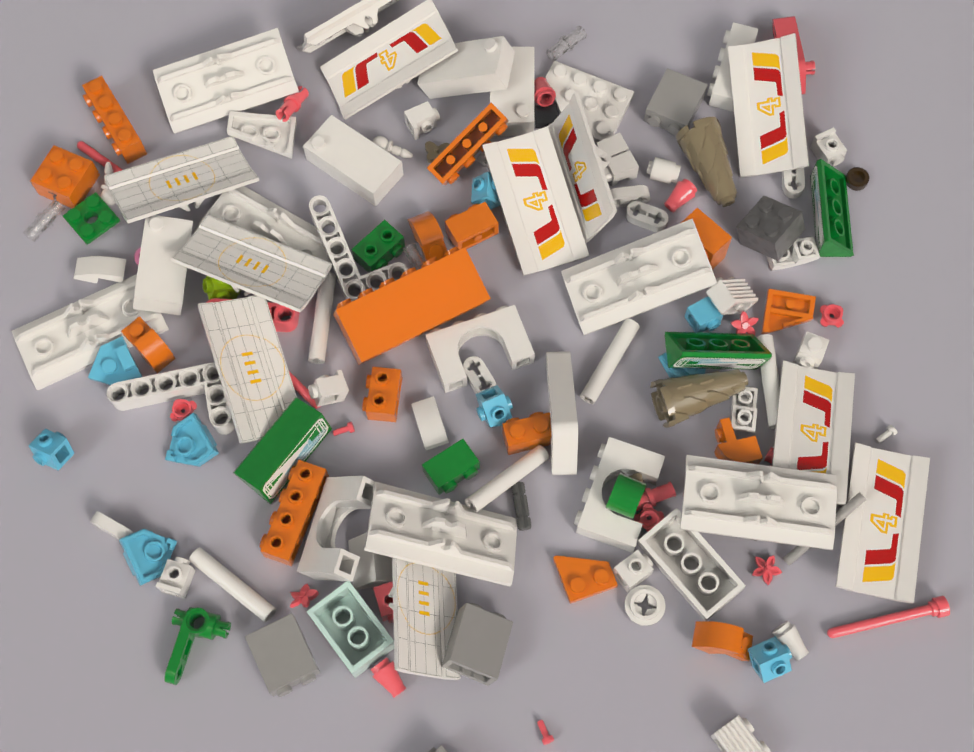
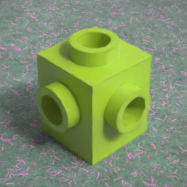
[202,276,241,300]

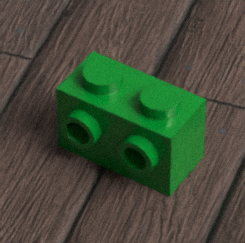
[351,220,405,273]
[422,439,480,495]

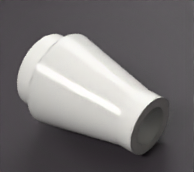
[772,621,809,661]

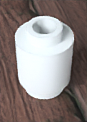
[646,157,681,184]

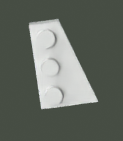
[227,111,297,159]

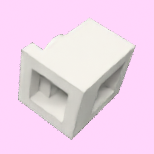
[404,101,440,140]
[810,127,847,166]
[308,370,349,407]
[156,557,196,599]

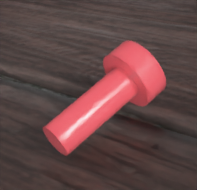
[333,421,355,436]
[537,720,554,745]

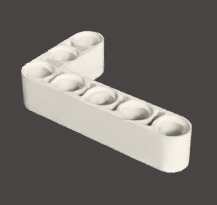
[309,195,408,301]
[546,351,578,475]
[106,362,235,435]

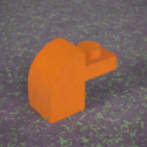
[407,211,447,261]
[121,316,176,374]
[714,417,763,464]
[692,621,753,661]

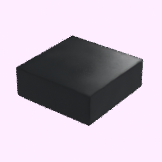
[534,104,557,129]

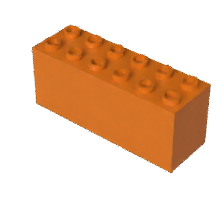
[333,247,491,365]

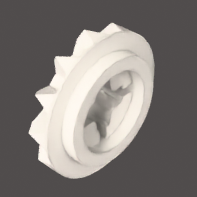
[625,585,666,626]

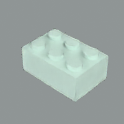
[306,581,394,678]

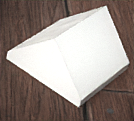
[348,532,393,590]

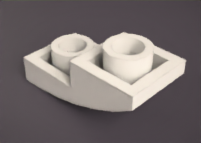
[767,237,820,271]
[73,256,126,283]
[730,387,758,433]
[411,396,449,450]

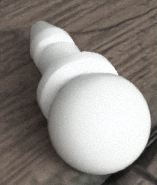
[372,136,413,158]
[100,162,116,206]

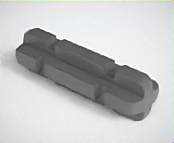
[511,482,531,531]

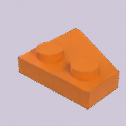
[761,289,816,334]
[553,555,618,604]

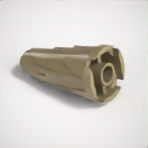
[676,117,737,207]
[650,369,748,428]

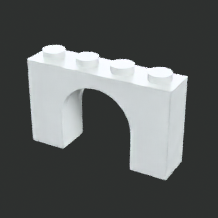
[425,305,535,393]
[574,437,665,553]
[297,476,375,582]

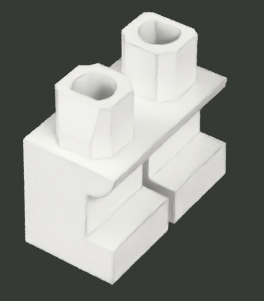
[596,133,639,186]

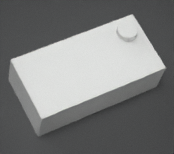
[417,36,515,99]
[490,47,534,137]
[303,115,403,207]
[133,215,193,315]
[638,508,746,621]

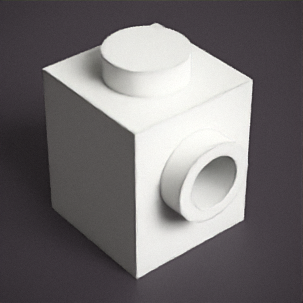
[794,331,829,369]
[613,550,654,593]

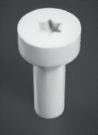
[875,425,897,444]

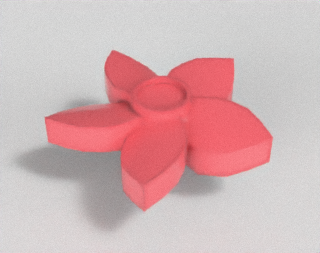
[730,311,759,336]
[752,555,782,585]
[290,584,319,608]

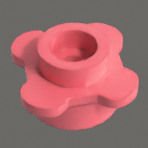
[820,304,844,328]
[170,399,197,422]
[634,503,664,532]

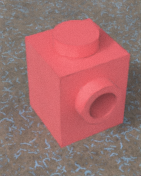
[373,581,393,623]

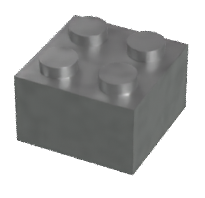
[736,195,805,261]

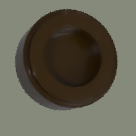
[846,167,870,191]

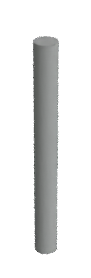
[783,492,867,566]

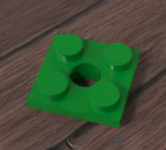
[63,192,120,245]

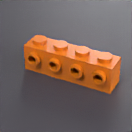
[82,75,147,164]
[427,102,509,185]
[259,460,329,566]

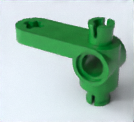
[165,607,231,685]

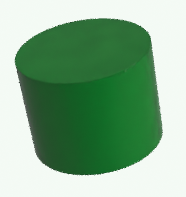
[606,473,647,519]

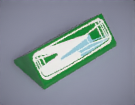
[810,159,854,257]
[665,332,772,370]
[233,397,332,504]

